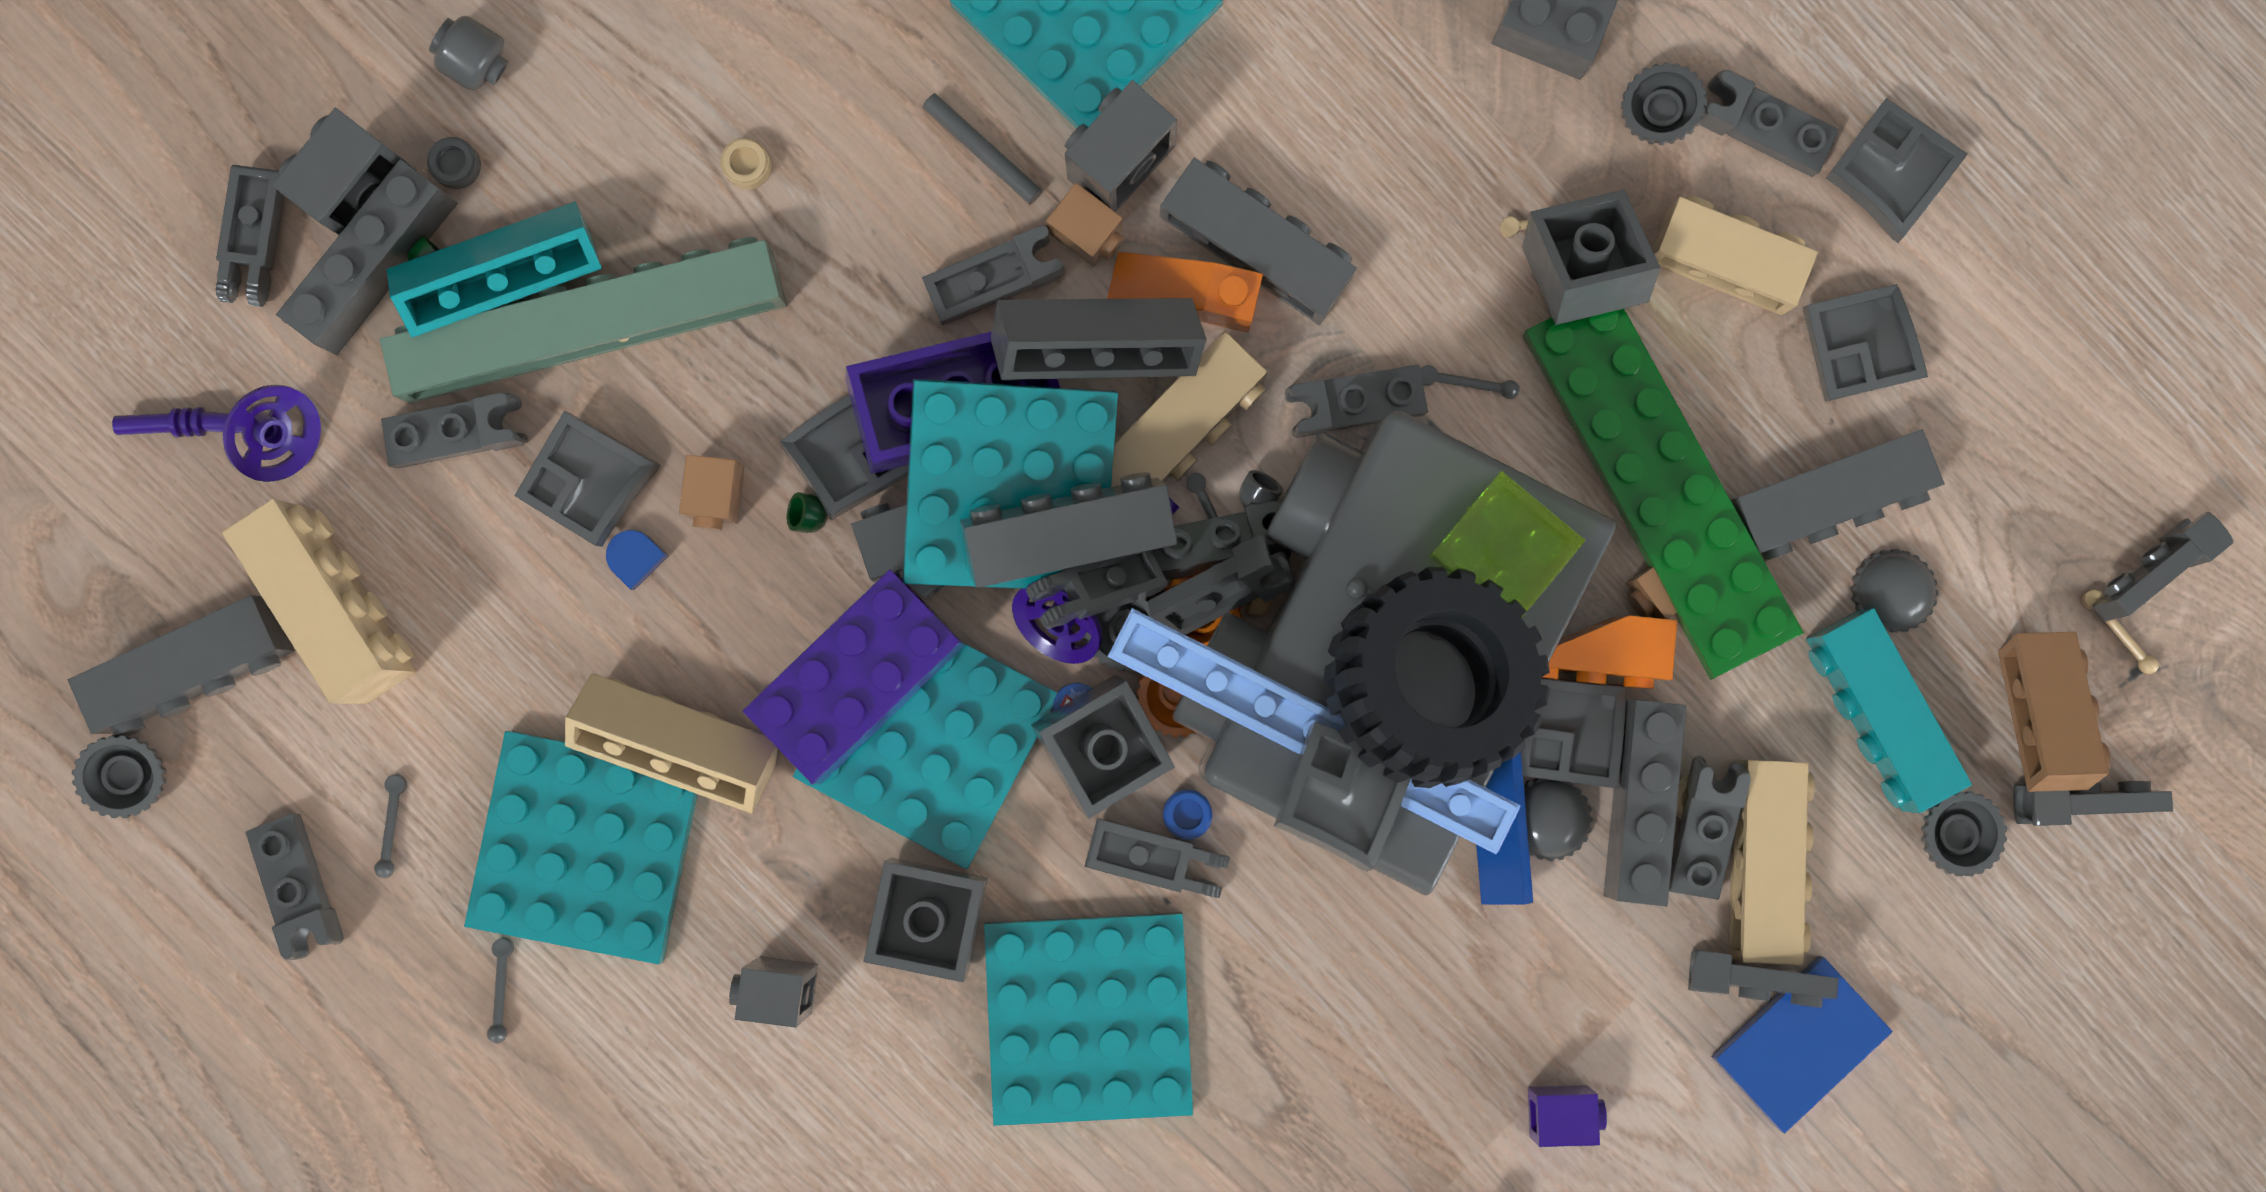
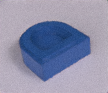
[606,530,669,590]

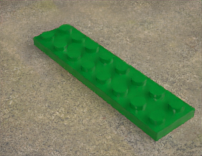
[1523,309,1804,680]

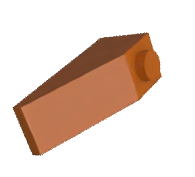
[1107,252,1263,333]

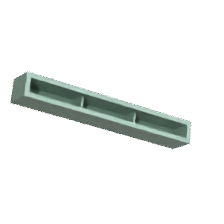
[379,237,787,403]

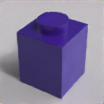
[1528,1085,1607,1147]

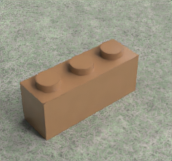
[1998,631,2110,792]

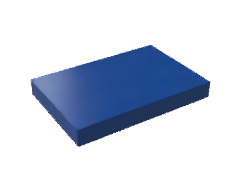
[1711,956,1893,1134]

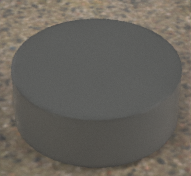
[427,137,481,189]

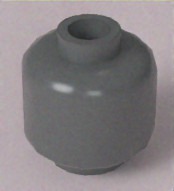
[429,16,509,90]

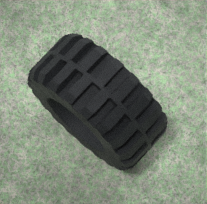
[1324,566,1550,788]

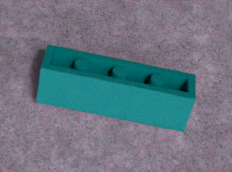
[386,201,602,338]
[1806,608,1972,813]

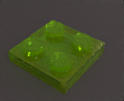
[1430,471,1586,618]

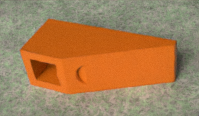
[1541,615,1677,689]

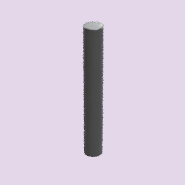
[922,93,1042,205]

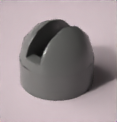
[1239,470,1283,507]

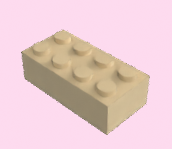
[221,499,417,704]

